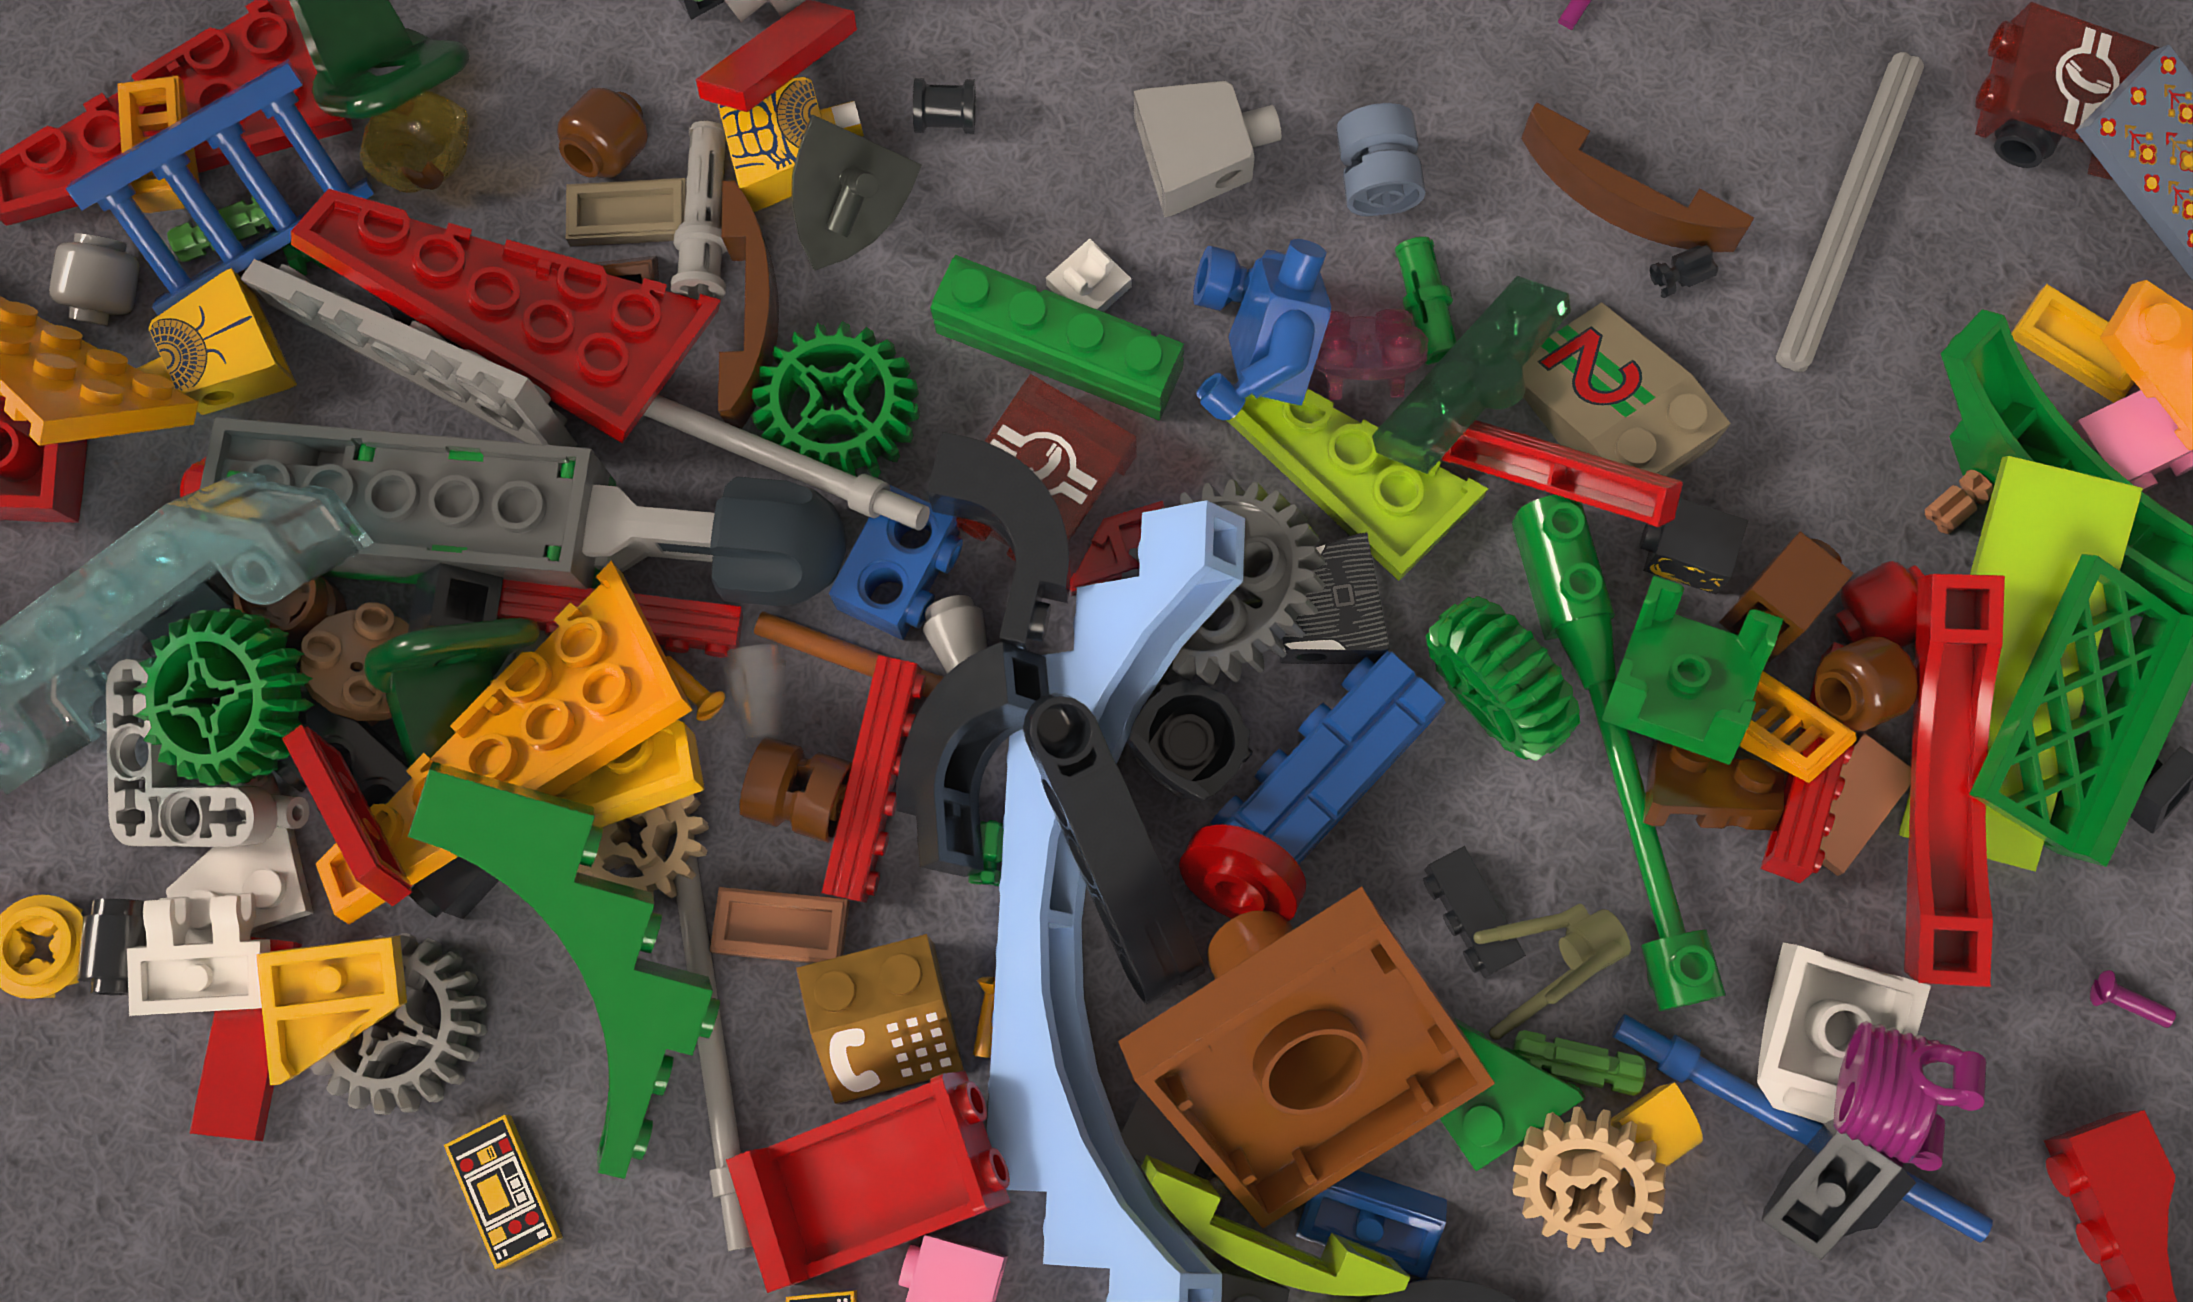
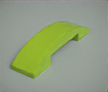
[1141,1155,1410,1296]

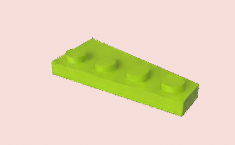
[1226,388,1489,581]

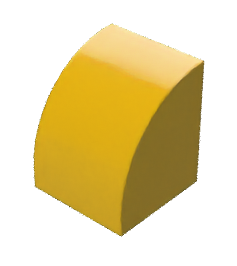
[1611,1082,1703,1167]

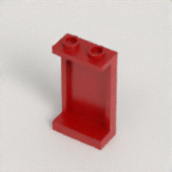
[726,1071,1011,1293]

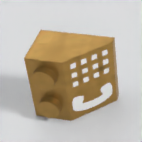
[796,934,964,1104]

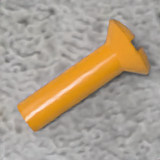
[666,656,725,721]
[973,977,995,1058]

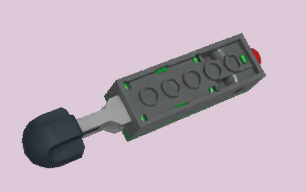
[180,417,846,606]

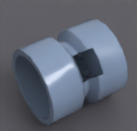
[1336,103,1426,216]

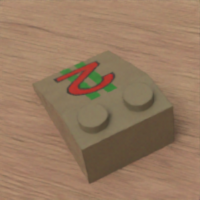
[1502,302,1731,514]

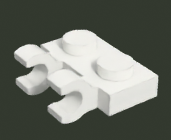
[127,893,270,1016]

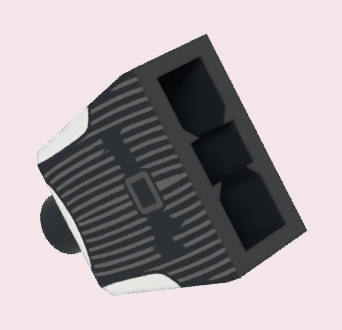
[1241,532,1390,664]

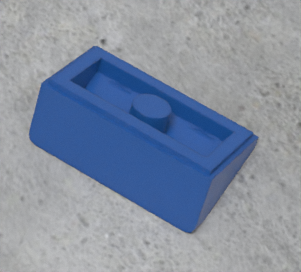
[1295,1170,1447,1278]

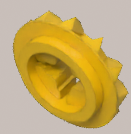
[0,895,83,999]

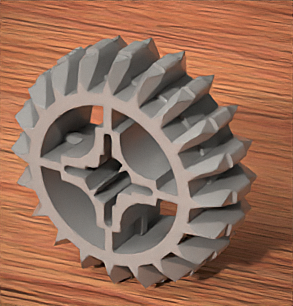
[310,933,488,1115]

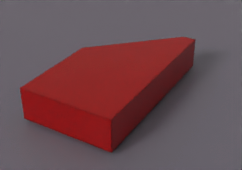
[1070,501,1165,596]

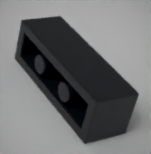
[1423,846,1526,978]

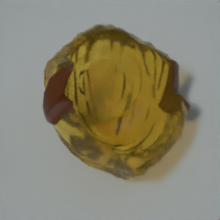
[360,91,469,193]

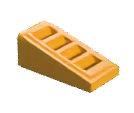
[118,76,200,213]
[1739,671,1857,783]

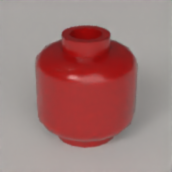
[1835,561,1924,648]

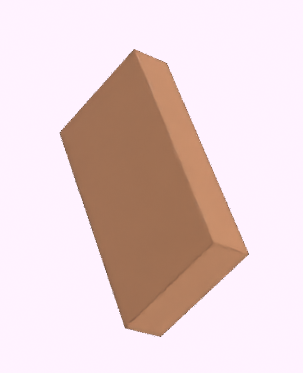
[1820,733,1911,876]
[710,887,850,963]

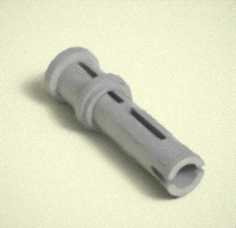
[670,121,727,300]

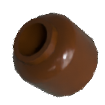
[557,88,648,178]
[1815,636,1919,731]

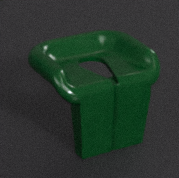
[289,0,470,119]
[364,618,540,767]

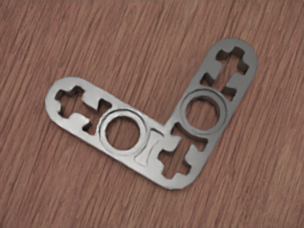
[106,659,278,847]

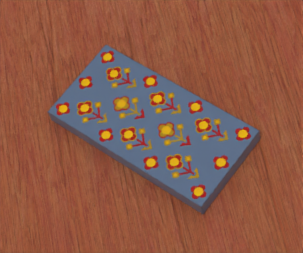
[2075,45,2193,280]

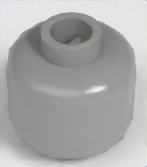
[49,233,140,326]

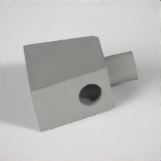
[1134,81,1282,218]

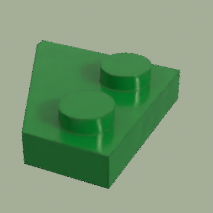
[1440,1018,1586,1172]

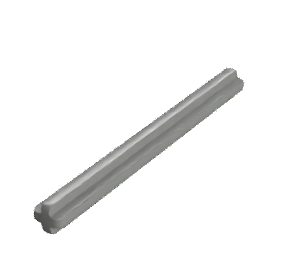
[1776,52,1924,372]

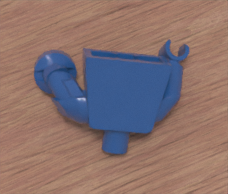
[1193,239,1332,420]

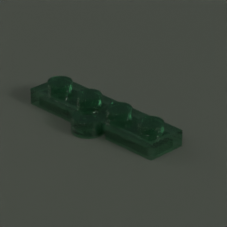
[1372,276,1571,474]

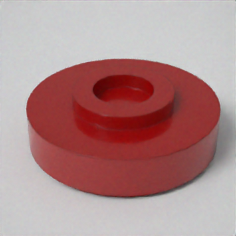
[1179,825,1307,921]

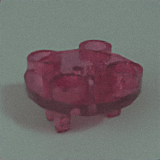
[1314,308,1429,400]

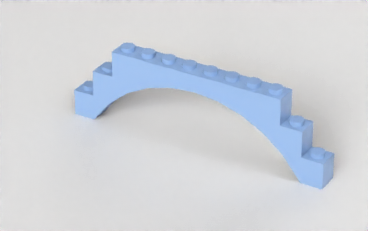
[987,500,1245,1302]

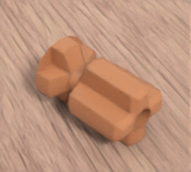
[1925,469,1994,534]

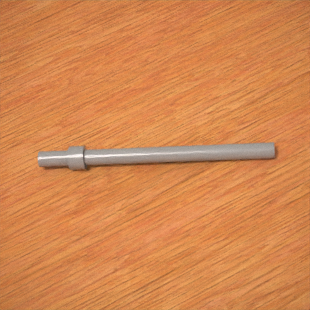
[643,395,930,530]
[674,856,753,1251]

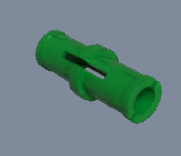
[1395,237,1461,365]

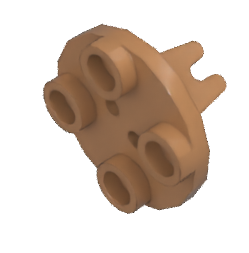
[299,603,435,726]

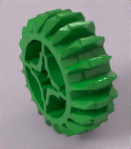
[752,321,920,478]
[1426,596,1581,761]
[133,608,314,786]

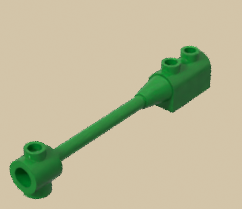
[1512,494,1726,1011]

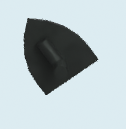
[792,115,922,271]

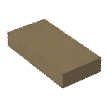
[566,178,686,247]

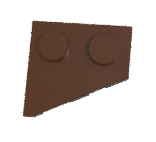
[1643,739,1784,831]

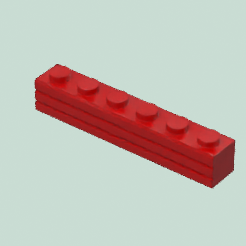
[1442,417,1683,527]
[497,579,744,658]
[1760,642,1855,884]
[822,655,926,903]

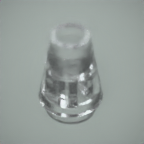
[723,644,786,739]

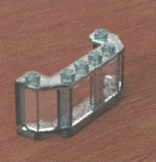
[0,471,374,795]

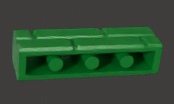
[930,255,1184,421]

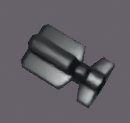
[1649,245,1719,298]

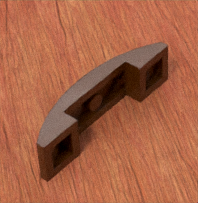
[1521,102,1755,252]
[718,181,779,429]

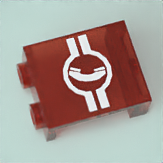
[1975,2,2160,180]
[956,374,1137,563]

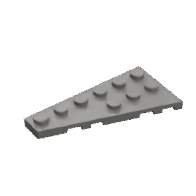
[241,259,577,447]

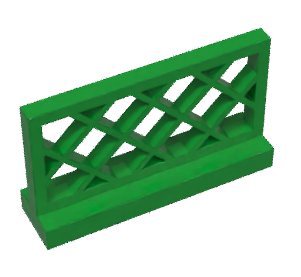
[1969,554,2193,867]

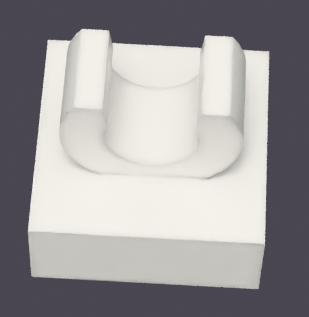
[1046,238,1132,312]

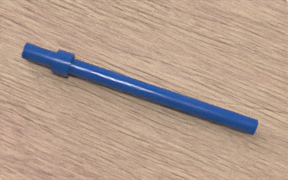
[1612,1014,1993,1243]

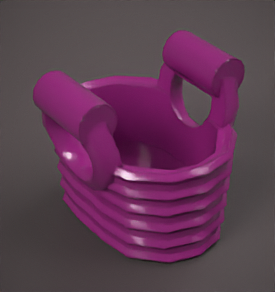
[1833,1021,1987,1171]

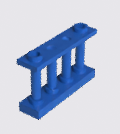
[66,59,374,315]

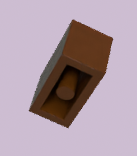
[1719,531,1854,663]

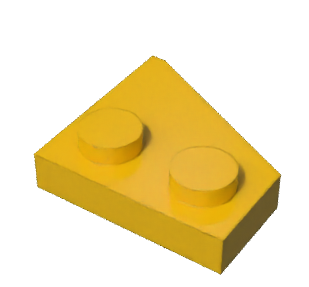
[256,935,407,1085]

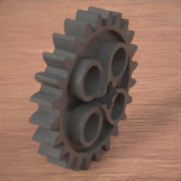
[1121,479,1325,685]

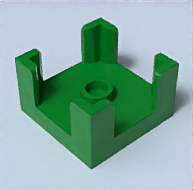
[1601,575,1783,765]

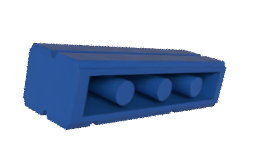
[1210,651,1446,865]

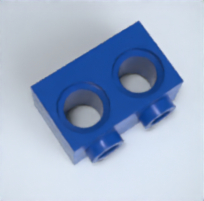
[829,485,963,640]

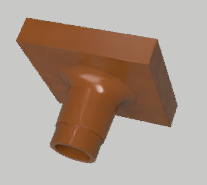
[1118,886,1495,1228]

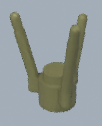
[1474,903,1631,1040]

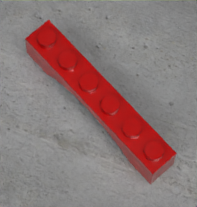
[1904,574,2005,987]
[2044,1110,2178,1302]

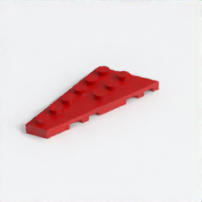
[0,0,353,226]
[291,188,721,443]

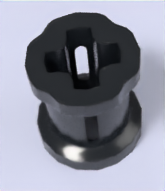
[913,78,976,134]

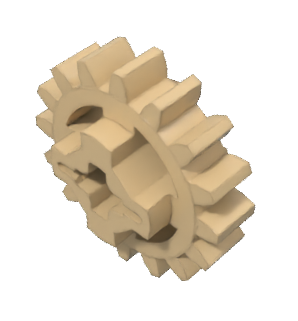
[577,794,709,899]
[1512,1106,1666,1252]

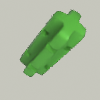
[167,196,274,262]
[1512,1030,1646,1096]

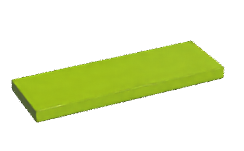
[1898,456,2143,872]

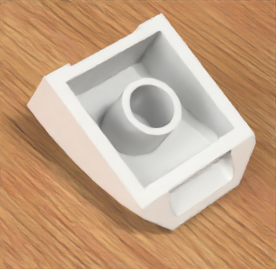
[1757,942,1931,1124]

